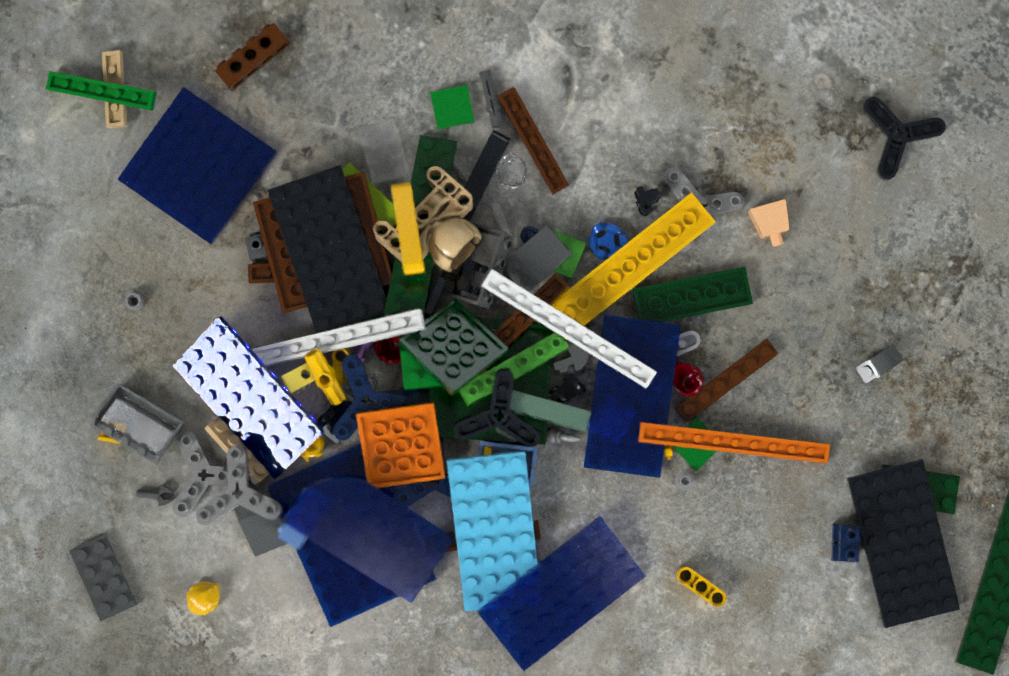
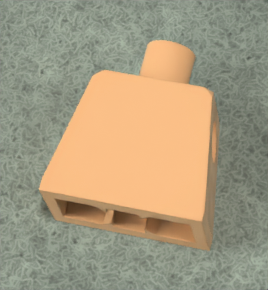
[748,199,789,247]

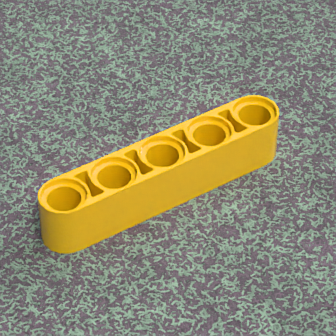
[391,182,425,275]

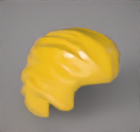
[186,581,220,615]

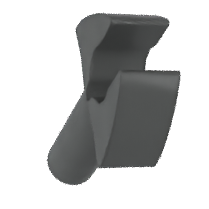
[136,485,174,506]

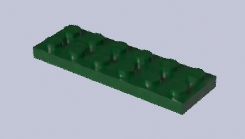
[632,267,753,327]

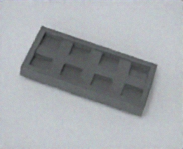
[69,534,137,621]

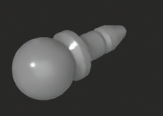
[546,428,580,444]

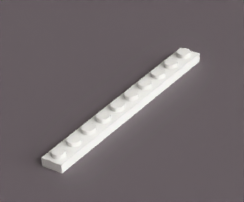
[482,269,657,388]
[240,309,425,372]

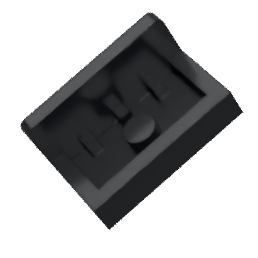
[315,400,350,444]

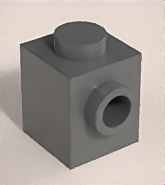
[245,232,268,262]

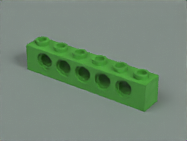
[458,332,569,407]

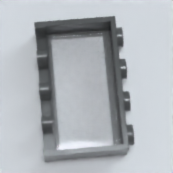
[442,222,514,309]
[91,383,184,465]

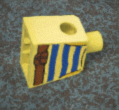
[280,363,316,398]

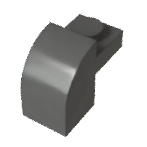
[553,341,589,373]
[855,344,903,384]

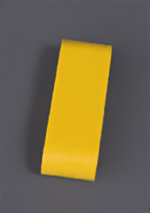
[675,566,727,607]

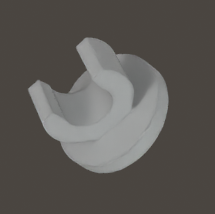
[675,471,694,491]

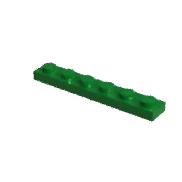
[45,71,157,111]

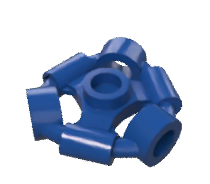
[589,222,627,261]

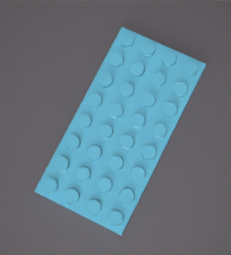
[447,450,542,611]

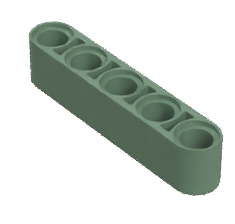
[499,390,591,432]

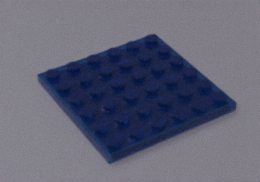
[117,87,277,245]

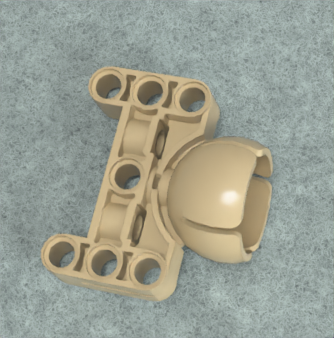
[373,166,481,272]

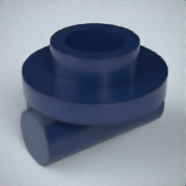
[520,226,539,243]

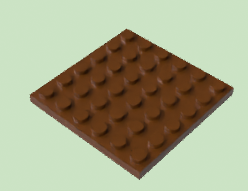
[253,172,392,314]

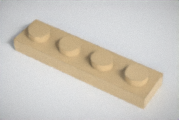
[102,50,127,129]
[204,416,271,486]

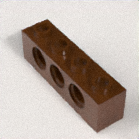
[215,23,290,91]

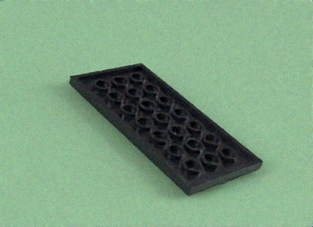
[267,165,387,334]
[847,459,960,628]

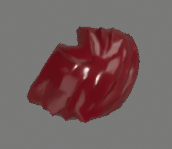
[374,336,401,364]
[671,362,704,396]

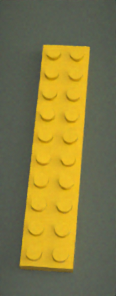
[552,192,716,341]

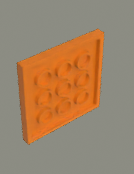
[356,402,446,489]

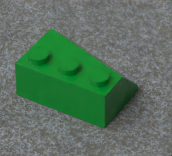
[398,334,442,391]

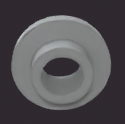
[124,291,144,311]

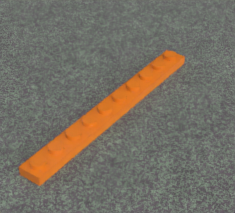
[638,422,830,463]

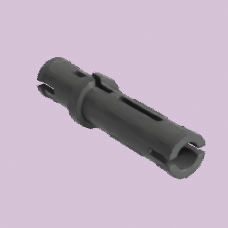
[479,70,504,128]

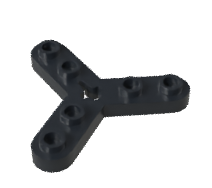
[863,97,946,180]
[454,368,540,447]

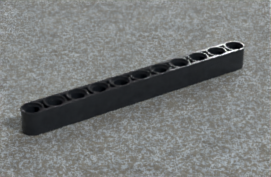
[425,130,511,309]

